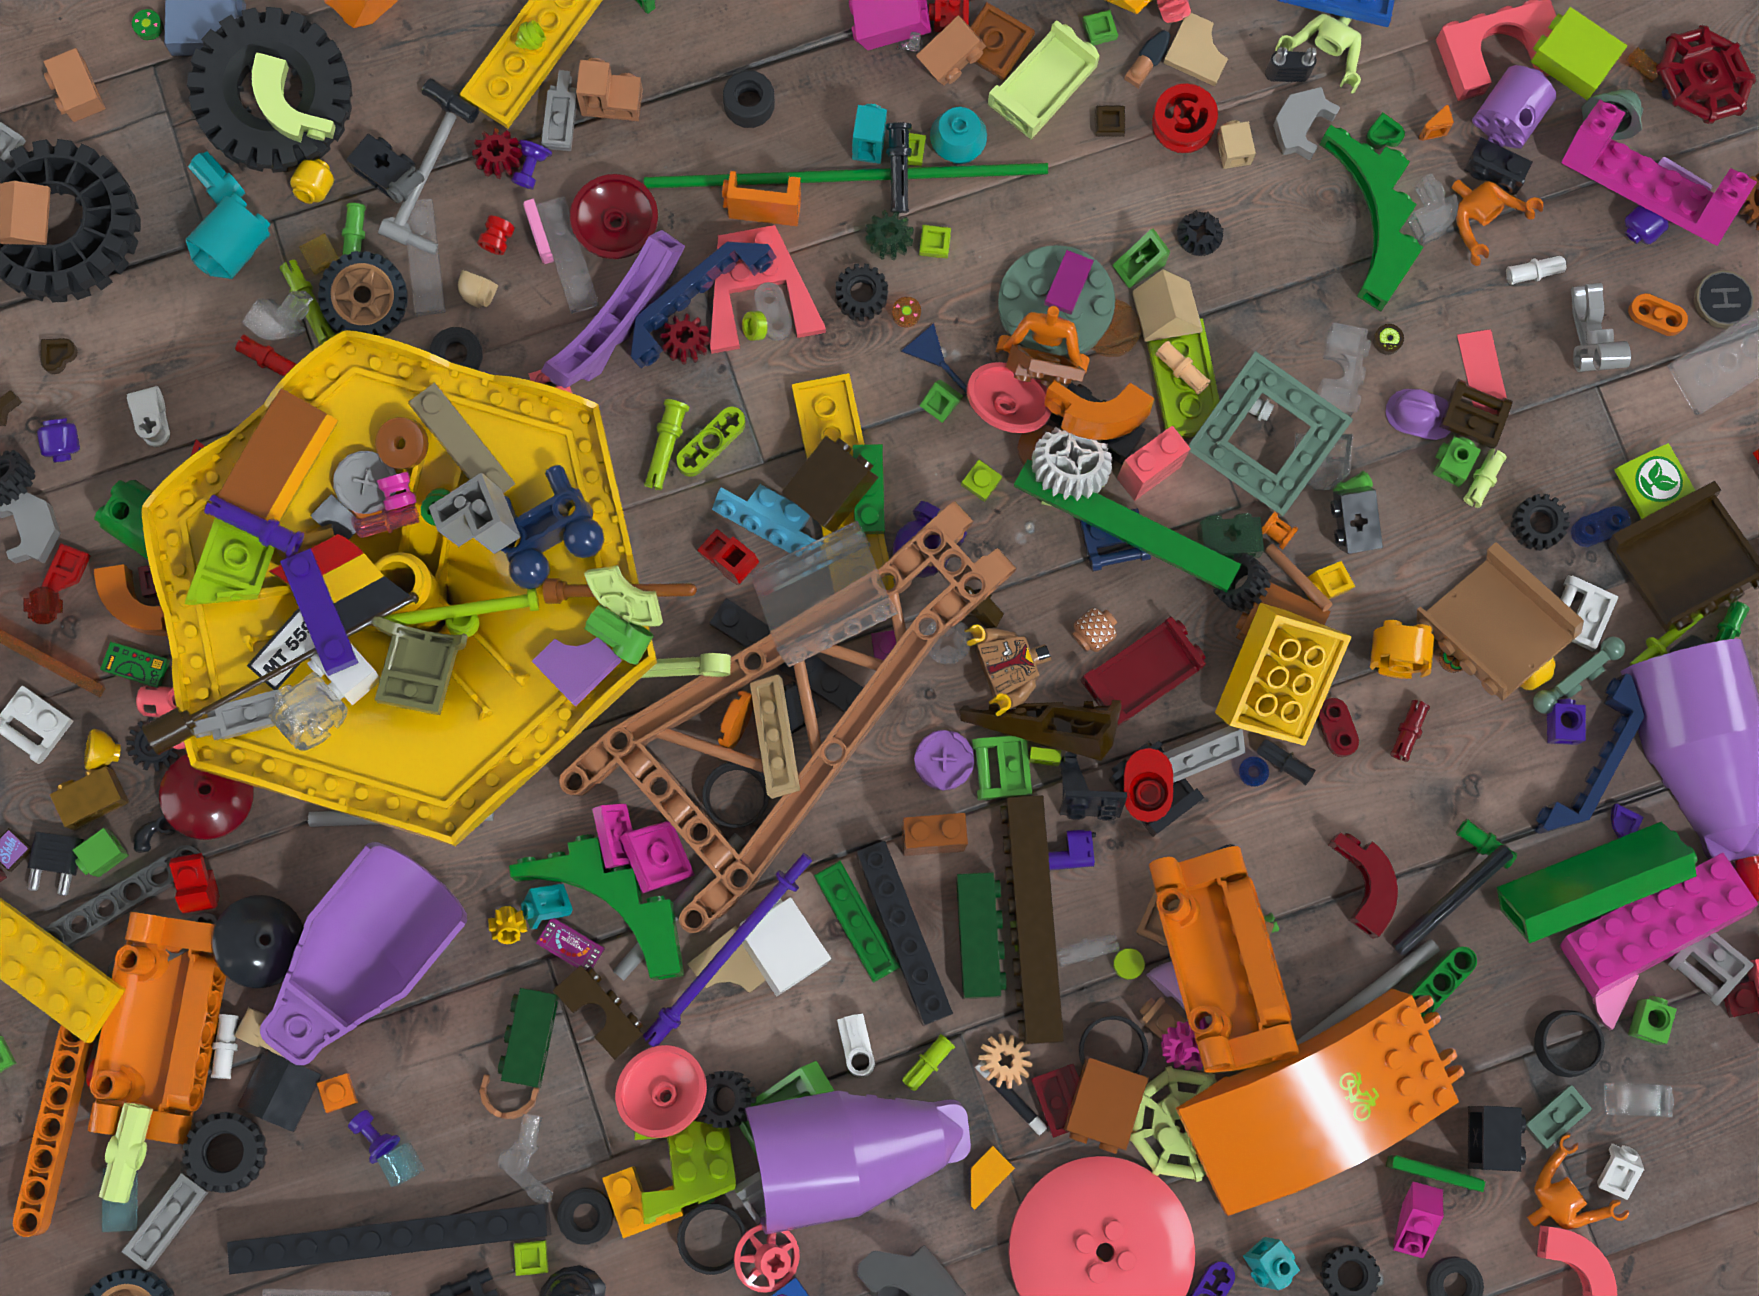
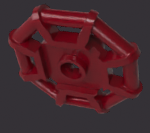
[1656,25,1756,124]

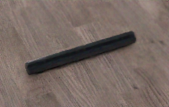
[1392,845,1513,955]

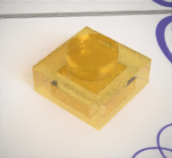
[299,233,339,275]

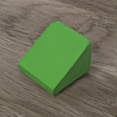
[919,380,963,423]

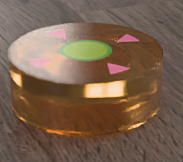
[892,297,921,328]

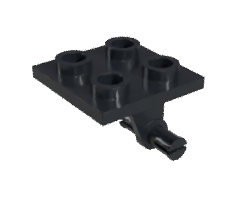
[1060,752,1127,821]

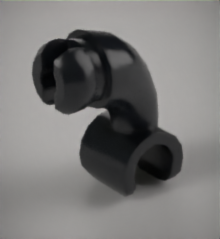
[132,815,175,853]

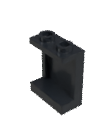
[1109,740,1205,837]

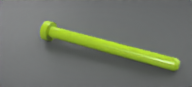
[384,588,539,625]

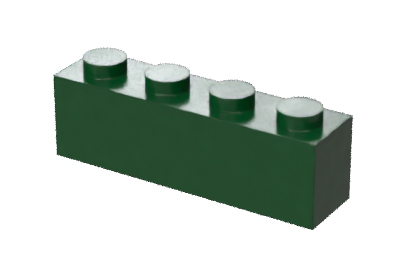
[956,872,1006,999]

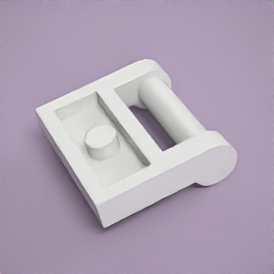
[1560,575,1618,652]
[0,686,73,764]

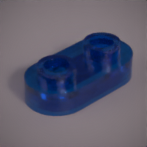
[1571,506,1631,547]

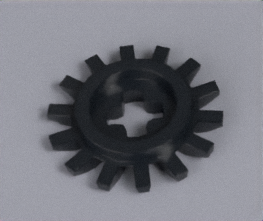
[126,717,179,771]

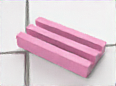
[523,199,554,264]

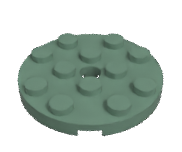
[998,245,1115,358]

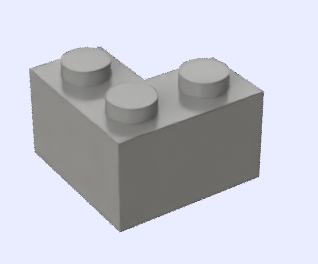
[429,473,521,554]

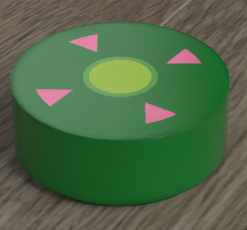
[132,9,163,40]

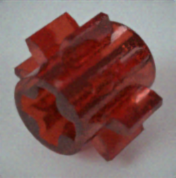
[23,587,63,624]

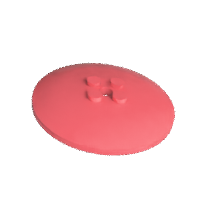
[1008,1156,1195,1296]

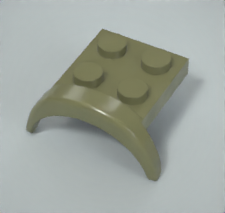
[373,617,468,715]

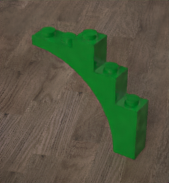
[1319,125,1424,312]
[509,834,684,981]

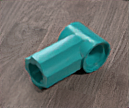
[188,151,246,206]

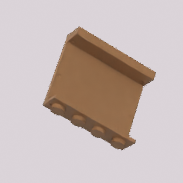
[1417,542,1584,701]

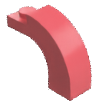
[1537,1225,1617,1296]

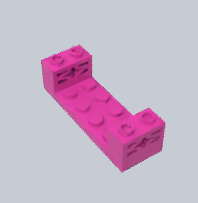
[1561,100,1757,246]

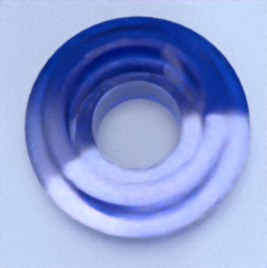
[1239,756,1269,787]

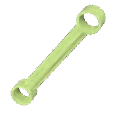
[641,653,731,678]

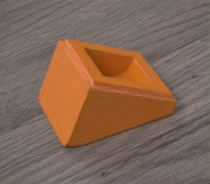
[1419,105,1454,141]

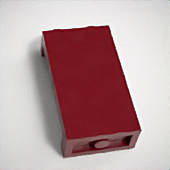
[1080,616,1206,728]

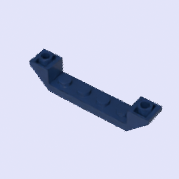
[631,242,777,369]
[1535,673,1645,834]

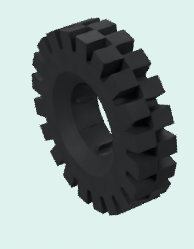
[187,7,353,173]
[0,139,141,303]

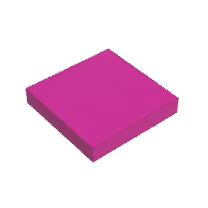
[620,820,695,893]

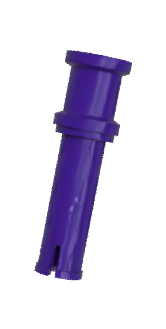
[204,494,304,557]

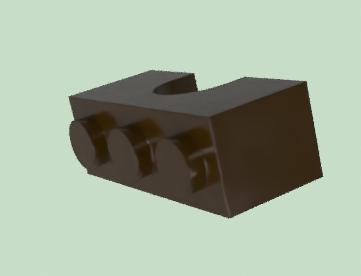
[553,965,644,1060]

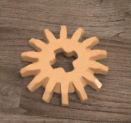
[978,1033,1032,1089]

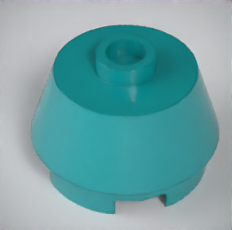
[930,107,987,165]

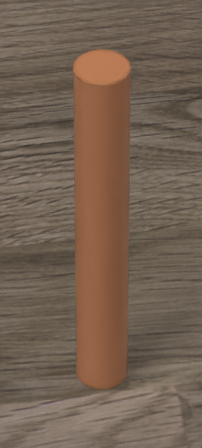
[1265,544,1332,612]

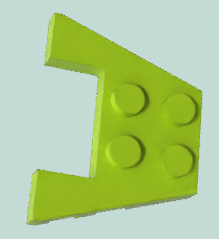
[634,1121,736,1224]

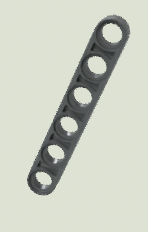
[43,845,201,948]

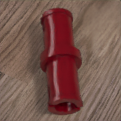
[1390,700,1430,762]

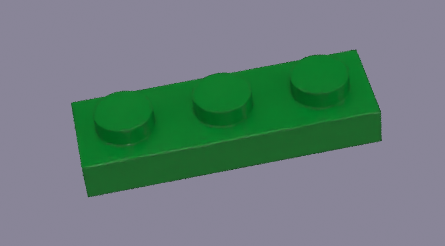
[853,444,885,535]

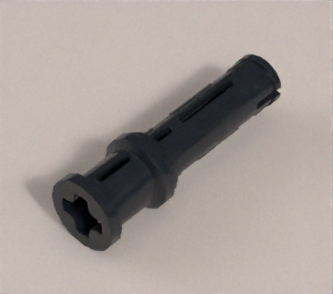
[886,122,912,213]

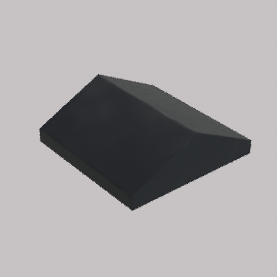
[238,1049,322,1132]

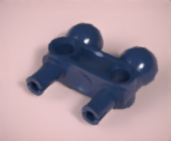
[501,465,605,589]

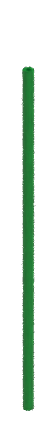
[644,163,1048,189]

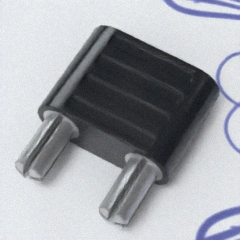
[1265,47,1317,82]
[27,831,84,896]

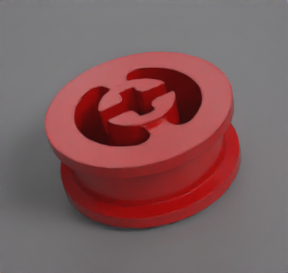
[1152,84,1218,153]

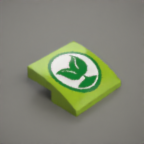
[1614,443,1696,519]

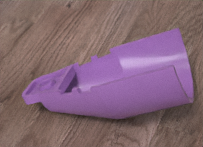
[1621,639,1759,862]
[260,842,467,1065]
[745,1091,971,1235]

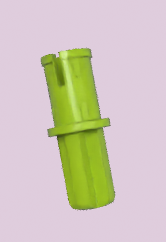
[902,1034,955,1091]

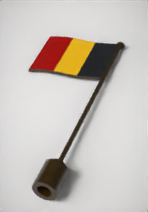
[142,534,419,755]

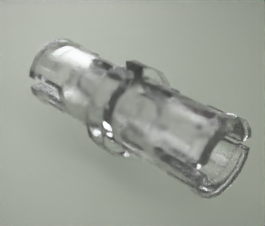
[1056,933,1120,967]

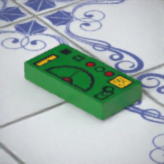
[100,641,170,688]

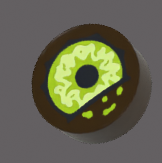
[1373,324,1404,355]

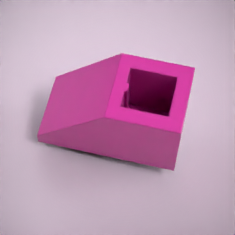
[1393,1181,1444,1258]

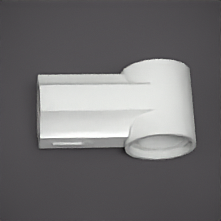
[837,1014,875,1078]

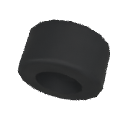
[723,70,775,128]

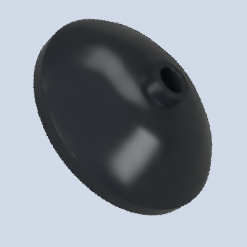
[211,895,304,989]

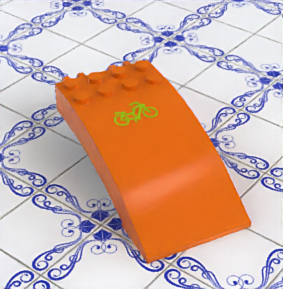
[1176,989,1465,1216]

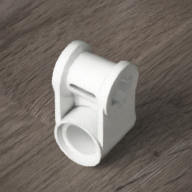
[127,386,170,447]

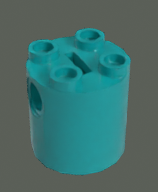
[185,193,271,279]

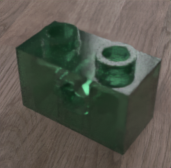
[1197,513,1264,560]

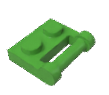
[972,736,1032,800]

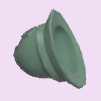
[1581,89,1644,140]

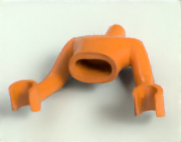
[1451,180,1543,266]
[995,306,1090,374]
[1527,1133,1629,1230]

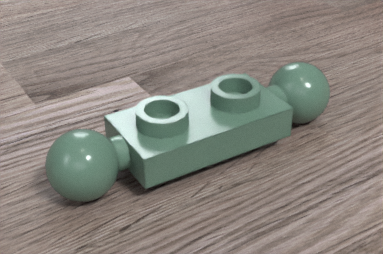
[1533,636,1625,714]

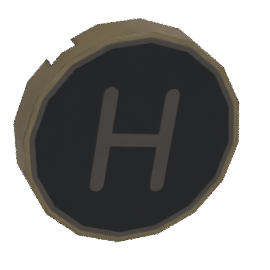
[1694,270,1754,329]

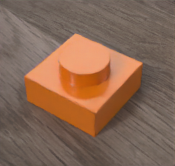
[317,1073,358,1113]

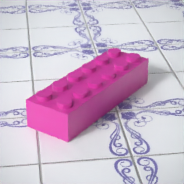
[1560,852,1758,998]

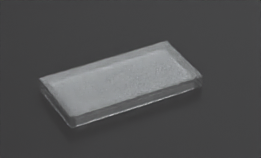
[1667,308,1759,415]

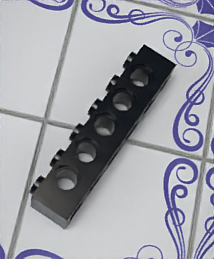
[856,841,953,1026]

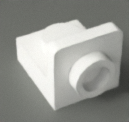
[1597,1144,1644,1200]

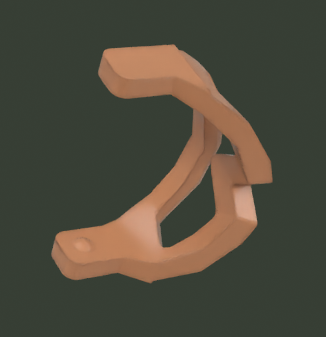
[479,1074,540,1119]

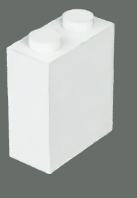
[740,897,831,997]

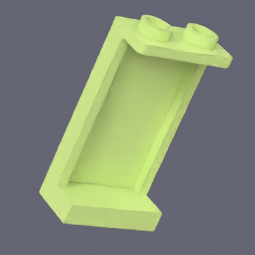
[988,20,1100,139]

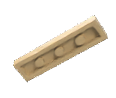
[750,675,800,798]

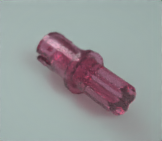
[354,503,420,538]

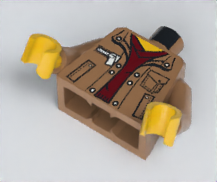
[964,624,1051,716]

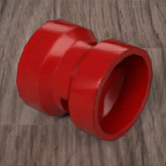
[477,215,515,255]

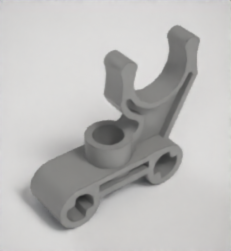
[1571,283,1631,372]

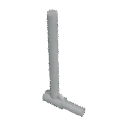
[378,112,457,255]

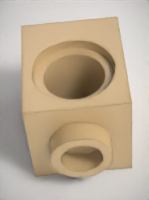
[1216,120,1256,169]

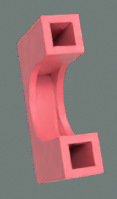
[1436,0,1556,101]

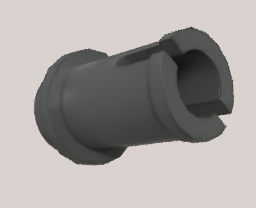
[387,166,425,203]

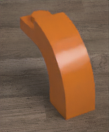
[1044,380,1155,440]
[94,564,168,636]

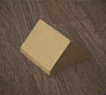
[1132,269,1203,342]

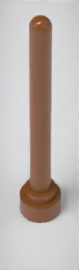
[543,578,697,604]

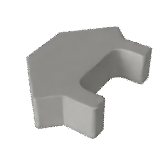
[1273,87,1340,160]
[0,492,61,564]

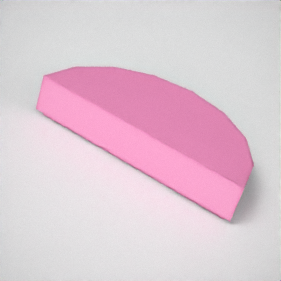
[1593,975,1639,1030]

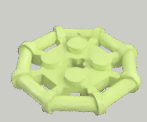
[1129,1066,1217,1182]

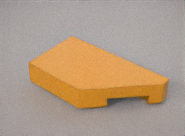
[970,1146,1015,1210]

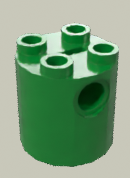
[94,480,153,560]

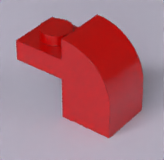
[697,529,759,585]
[169,853,220,913]

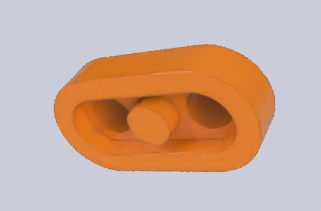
[1628,293,1688,336]

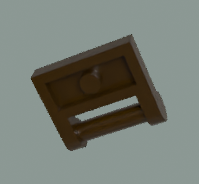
[1439,379,1513,449]

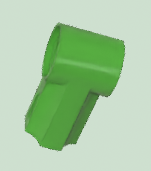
[584,605,654,664]

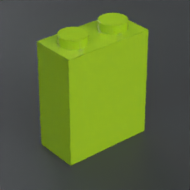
[1530,7,1627,101]

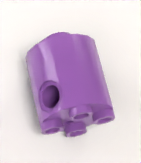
[1472,65,1556,149]

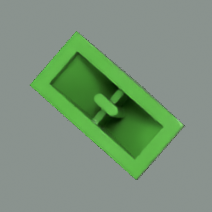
[1112,228,1170,288]

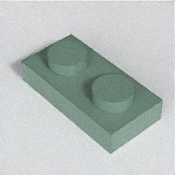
[1526,1085,1592,1149]

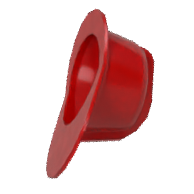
[1124,748,1173,822]

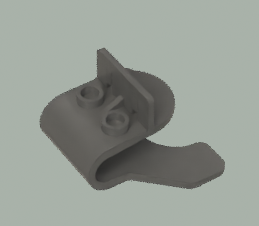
[857,1245,966,1296]

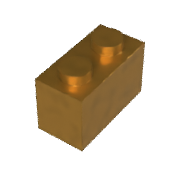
[49,766,129,830]

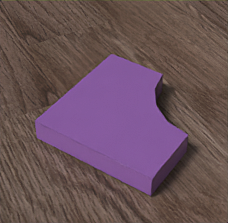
[532,637,622,706]

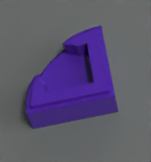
[1611,803,1644,838]

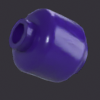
[1625,205,1669,245]
[37,418,80,463]

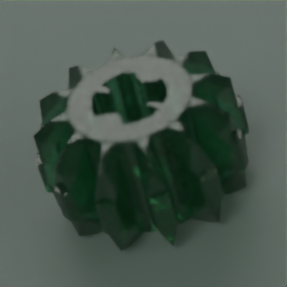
[865,210,914,261]

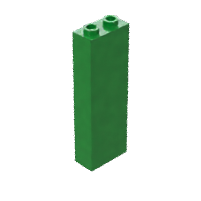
[1496,821,1698,944]

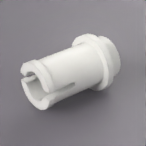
[1248,398,1274,421]

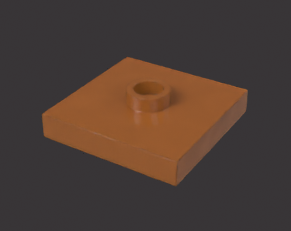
[970,2,1035,81]

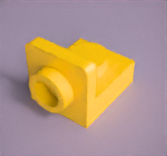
[1305,561,1355,605]

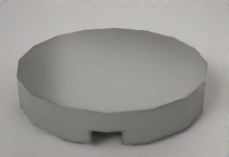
[333,451,396,514]

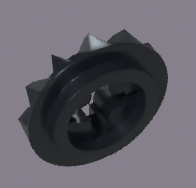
[1177,210,1224,256]

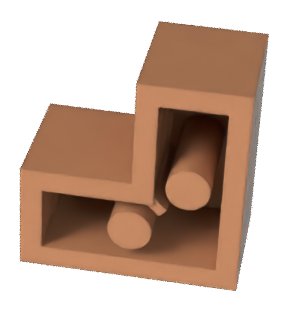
[576,58,643,121]

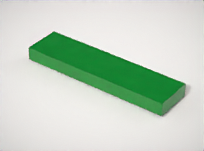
[814,860,900,983]

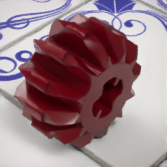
[472,128,523,180]
[660,313,711,365]

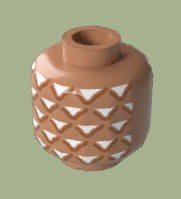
[1072,608,1117,652]

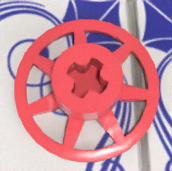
[734,1224,800,1293]

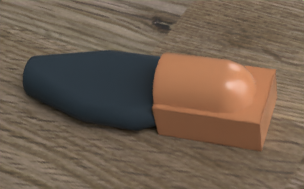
[1124,30,1171,89]

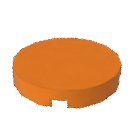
[718,690,753,750]

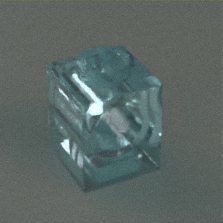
[377,1143,426,1187]

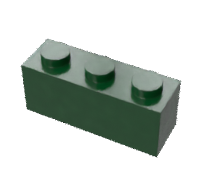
[498,988,559,1088]

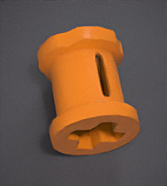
[1259,511,1299,550]

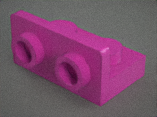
[592,804,632,868]

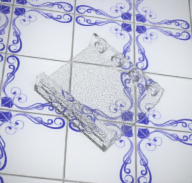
[750,521,898,667]

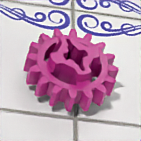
[1161,1018,1212,1070]

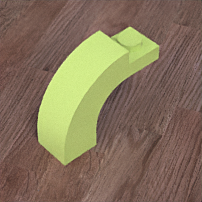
[252,52,336,143]

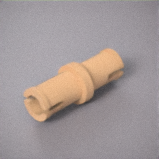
[1155,341,1211,395]

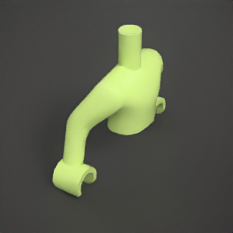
[1275,14,1361,93]

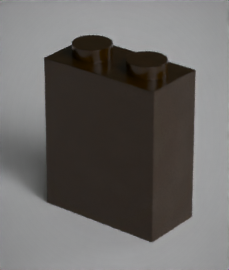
[782,436,879,533]

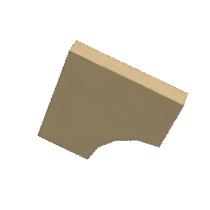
[1163,13,1228,86]
[688,926,766,993]

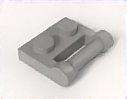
[1668,933,1754,1006]

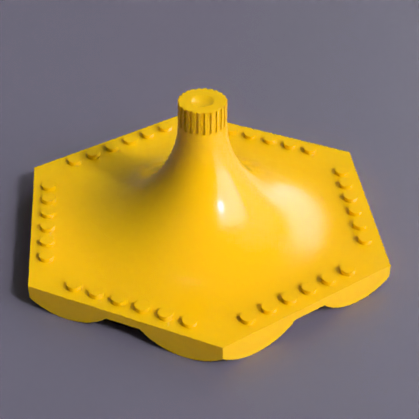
[142,330,657,847]

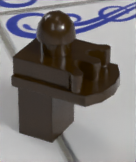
[965,586,1004,628]

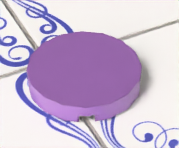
[914,730,974,791]

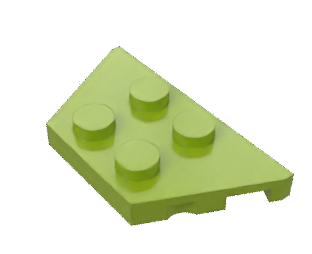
[184,517,275,605]

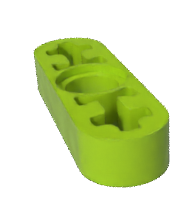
[676,407,746,477]

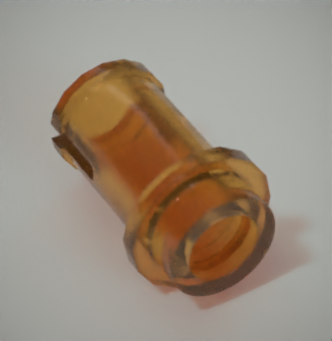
[1626,47,1658,83]

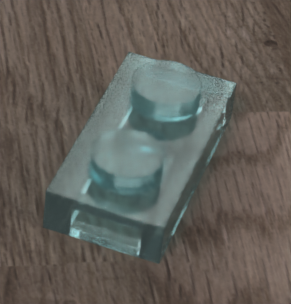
[102,1168,138,1232]

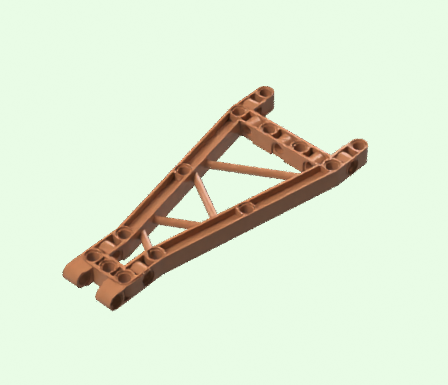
[559,501,1017,933]

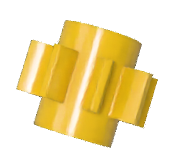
[488,906,527,944]

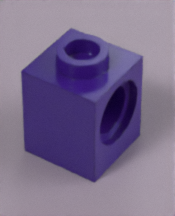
[1547,699,1586,745]

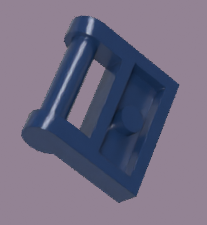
[1080,508,1151,572]

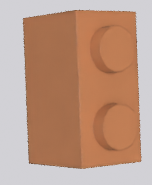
[916,15,986,86]
[44,48,106,123]

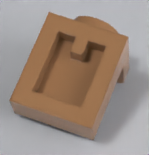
[1138,996,1187,1041]

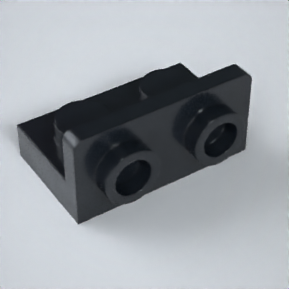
[1464,137,1533,195]

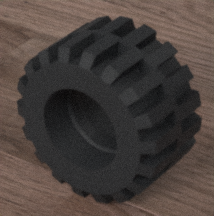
[182,1112,267,1193]

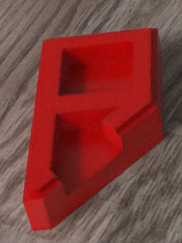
[38,543,91,597]

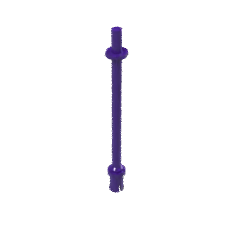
[642,853,813,1047]

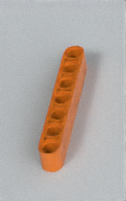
[13,1025,95,1237]

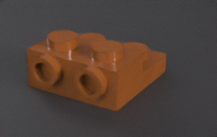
[1006,345,1085,386]

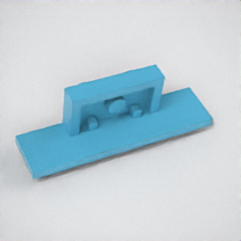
[712,484,824,567]

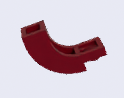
[1328,832,1398,939]

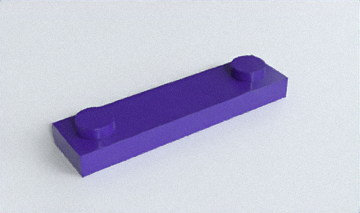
[280,548,359,676]

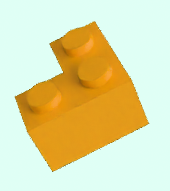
[602,1166,685,1239]

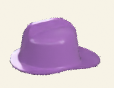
[1386,389,1450,440]

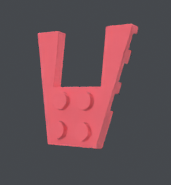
[710,225,826,354]

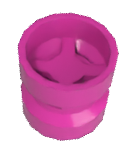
[377,471,417,511]

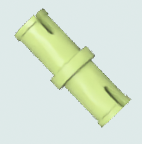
[1463,449,1507,508]

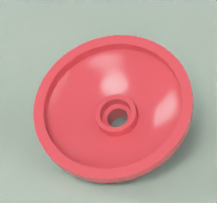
[967,362,1051,433]
[615,1045,707,1138]

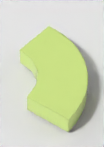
[584,565,663,626]

